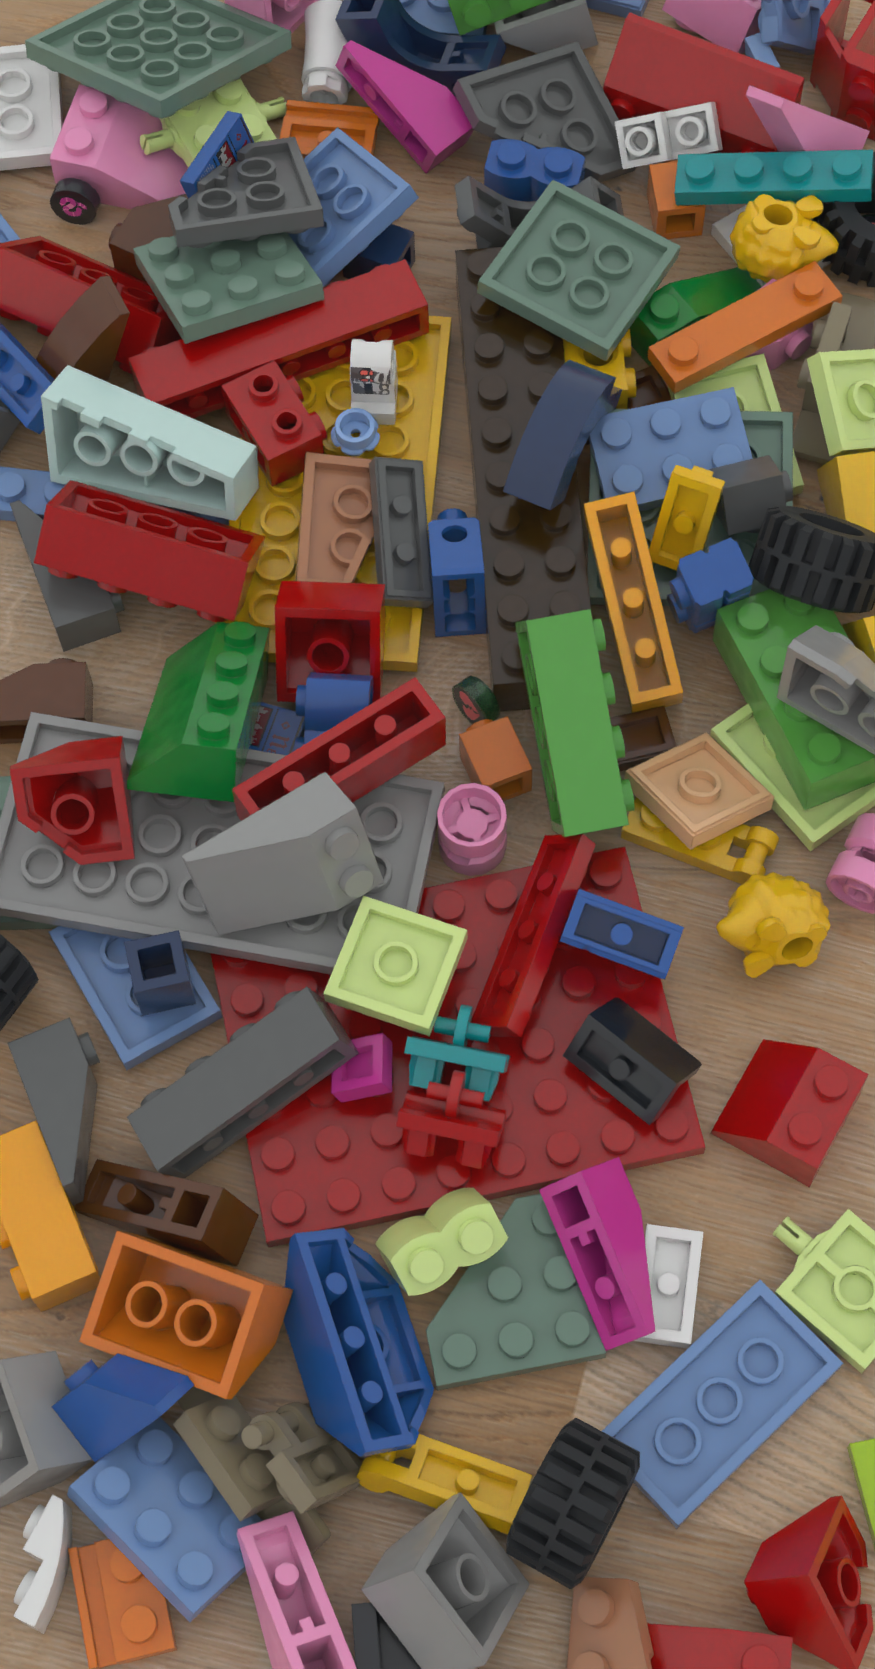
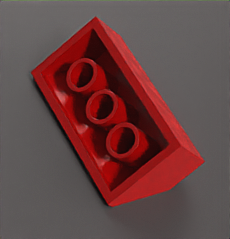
[603,12,804,154]
[0,236,182,374]
[34,480,266,622]

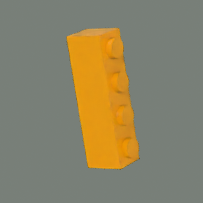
[584,491,683,713]

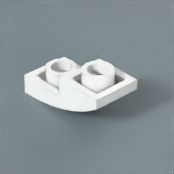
[615,102,723,169]
[14,1494,73,1634]

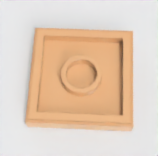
[624,732,774,850]

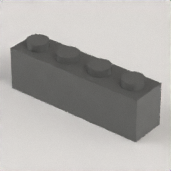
[127,987,359,1179]

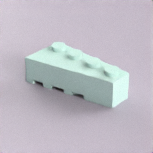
[41,365,259,521]

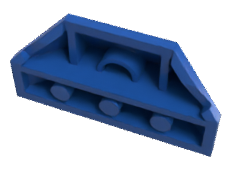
[283,1228,434,1457]

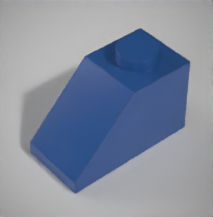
[51,1353,194,1462]

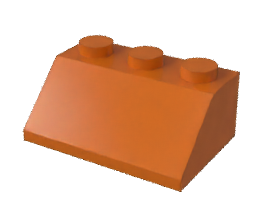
[79,1230,294,1400]

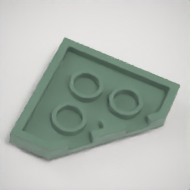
[426,1194,606,1391]

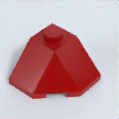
[10,736,135,865]
[744,1495,874,1669]

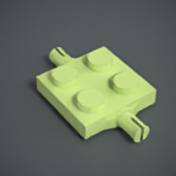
[140,78,287,168]
[772,1209,875,1374]

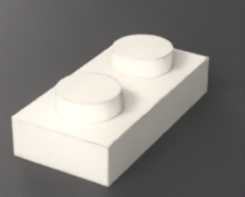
[633,1224,703,1349]

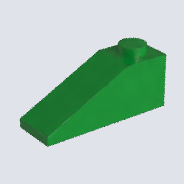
[629,267,762,367]

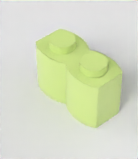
[375,1188,508,1296]

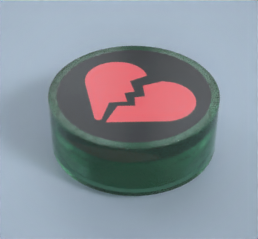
[452,676,500,724]

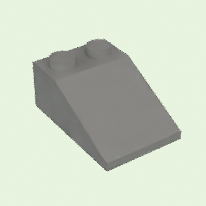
[182,772,384,935]

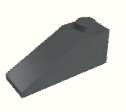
[10,500,125,652]
[7,1017,100,1205]

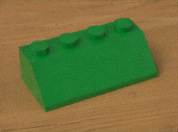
[127,622,270,802]

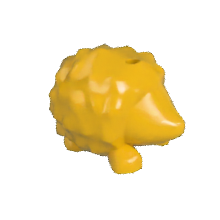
[730,194,839,283]
[716,872,831,978]

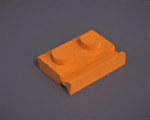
[279,100,380,159]
[68,1539,177,1669]

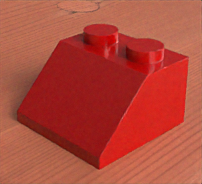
[274,581,385,702]
[711,1039,869,1188]

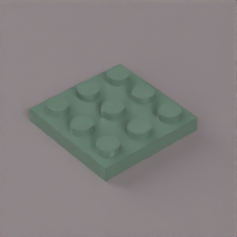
[477,180,681,361]
[133,232,325,344]

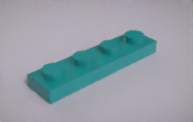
[674,149,874,205]

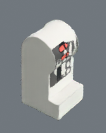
[350,339,398,425]

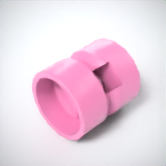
[437,783,507,876]
[825,813,875,914]

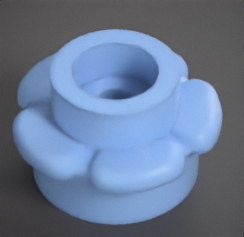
[331,408,380,456]

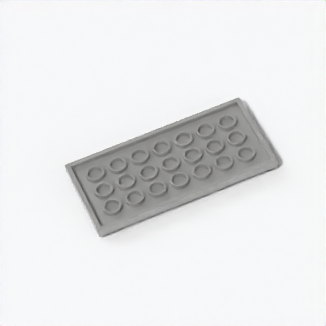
[0,712,445,974]

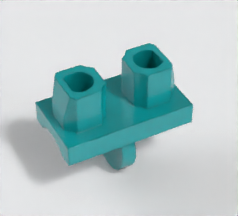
[404,1004,510,1101]

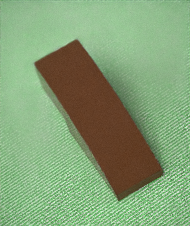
[36,276,130,381]

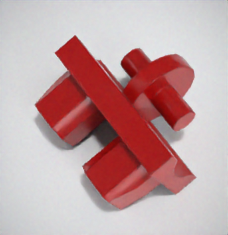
[396,1070,506,1169]

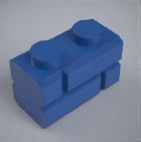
[667,537,754,633]
[560,889,684,980]

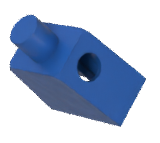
[428,508,486,637]

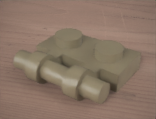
[241,1402,362,1514]

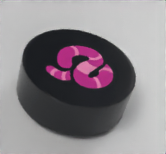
[50,178,100,225]

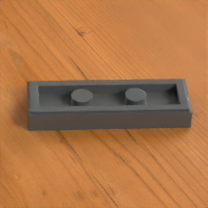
[369,457,433,608]

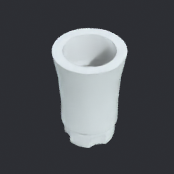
[301,0,352,105]

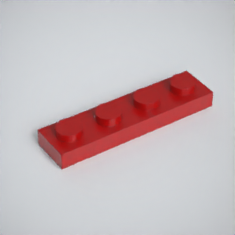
[471,834,596,1037]

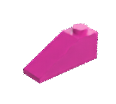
[335,40,474,174]
[539,1157,655,1351]

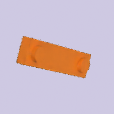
[648,261,843,394]

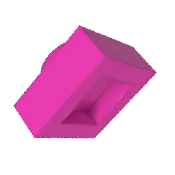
[331,1033,392,1103]

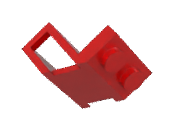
[810,0,875,141]

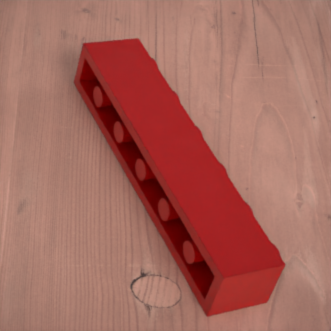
[128,259,429,418]

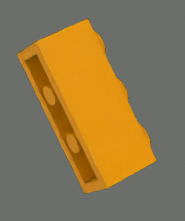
[0,1120,101,1312]

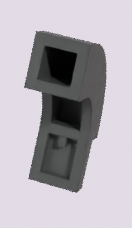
[455,176,624,249]

